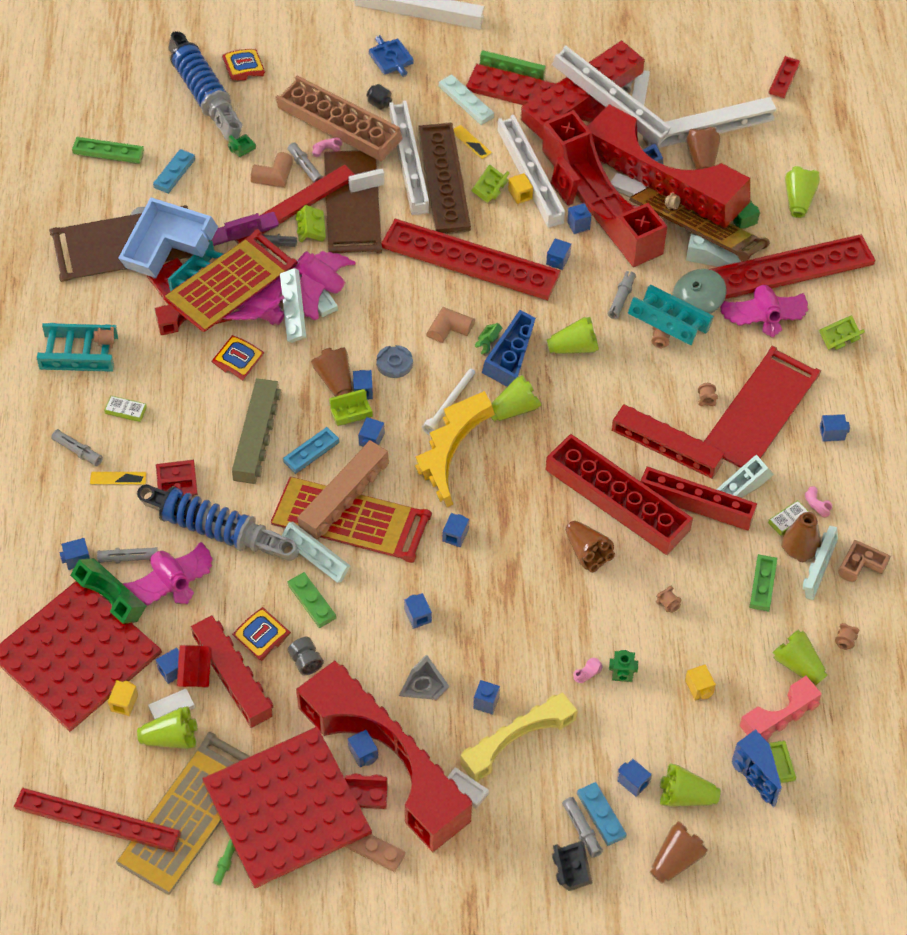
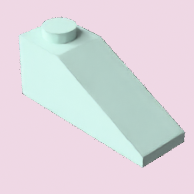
[686,234,741,267]
[716,455,774,498]

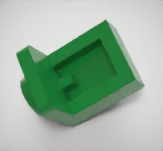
[228,134,256,158]

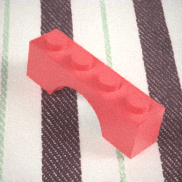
[739,676,822,740]

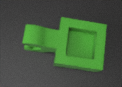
[475,323,503,354]

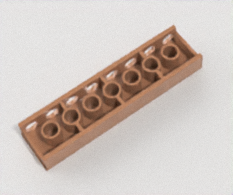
[275,75,403,162]

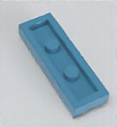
[153,149,195,194]
[283,427,339,474]
[577,782,627,846]

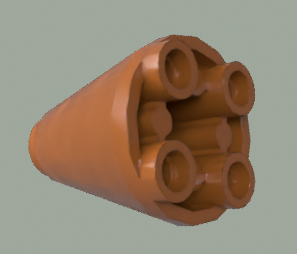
[686,127,720,169]
[311,347,352,397]
[781,512,821,562]
[565,520,615,573]
[650,821,708,884]

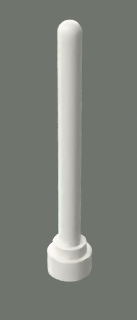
[422,369,475,435]

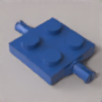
[369,35,414,77]

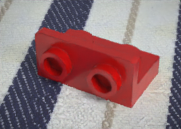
[177,645,212,688]
[345,773,388,809]

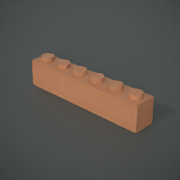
[297,440,389,540]

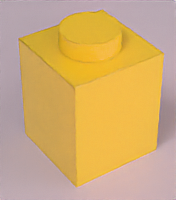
[508,173,533,204]
[685,664,716,700]
[108,681,138,716]

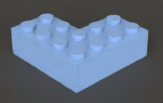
[118,197,218,278]

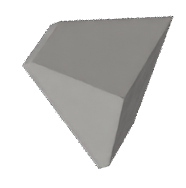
[399,655,449,700]

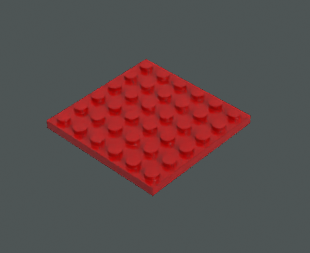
[0,581,162,732]
[202,726,372,889]

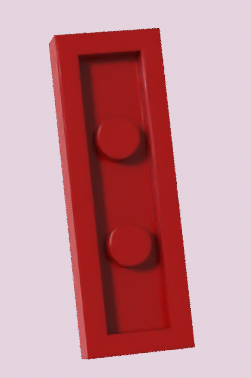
[769,56,801,99]

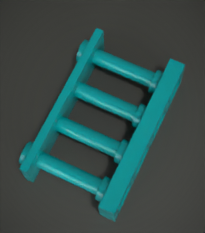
[168,240,224,292]
[627,285,714,345]
[37,323,118,372]

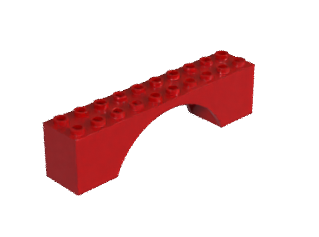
[587,104,751,228]
[542,110,668,268]
[296,660,472,853]

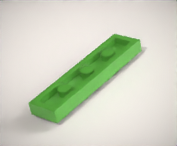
[480,50,546,80]
[72,137,144,164]

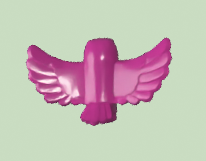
[293,251,356,320]
[223,277,285,325]
[720,285,808,337]
[122,542,213,606]

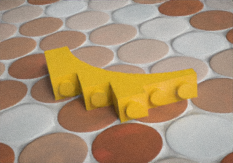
[415,391,495,507]

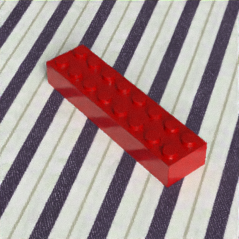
[521,40,645,140]
[545,433,693,555]

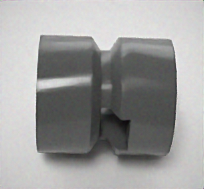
[288,637,324,676]

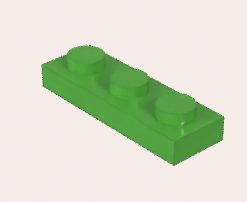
[749,554,777,612]
[287,572,336,628]

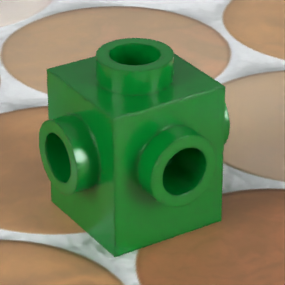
[609,650,639,682]

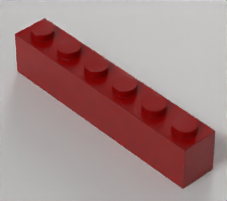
[611,404,725,479]
[640,466,758,531]
[191,615,274,728]

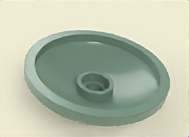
[672,269,727,314]

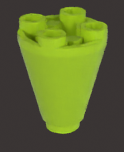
[785,166,820,218]
[547,317,599,354]
[491,375,542,422]
[772,630,827,686]
[137,706,198,749]
[660,763,721,807]

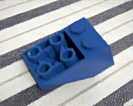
[732,729,782,808]

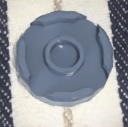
[376,345,413,378]

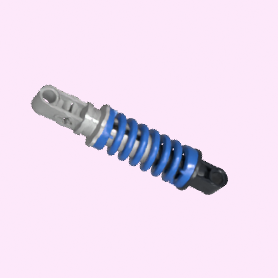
[168,31,242,141]
[137,484,299,561]

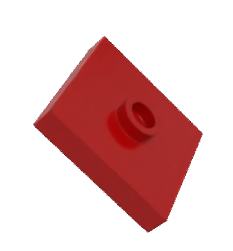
[550,156,580,206]

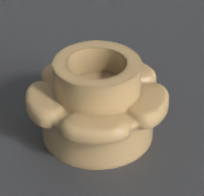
[665,193,680,210]

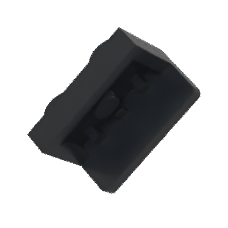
[552,841,592,891]

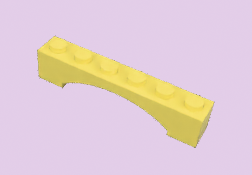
[460,692,577,782]

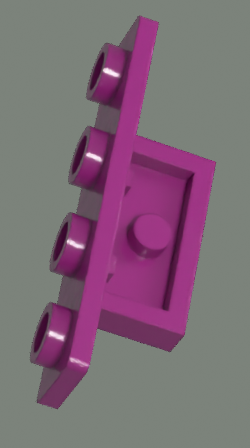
[211,212,279,246]

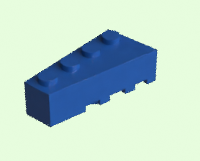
[482,310,536,387]

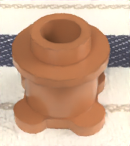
[94,327,114,348]
[651,327,671,348]
[698,382,718,406]
[656,586,681,612]
[835,623,860,650]

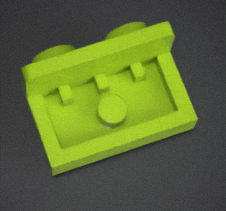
[471,164,510,203]
[296,205,326,242]
[819,315,865,350]
[329,389,373,426]

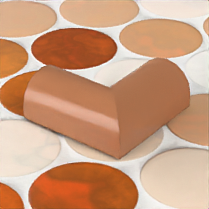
[251,152,293,188]
[426,307,475,343]
[838,540,891,582]

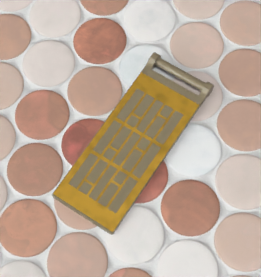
[116,732,250,895]

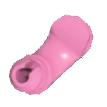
[312,137,342,157]
[805,486,832,517]
[574,658,603,683]

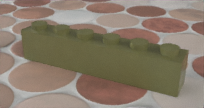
[232,378,282,484]

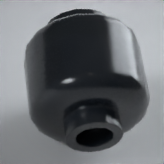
[366,84,392,110]

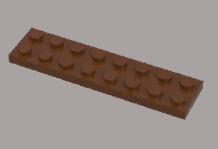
[419,123,471,233]

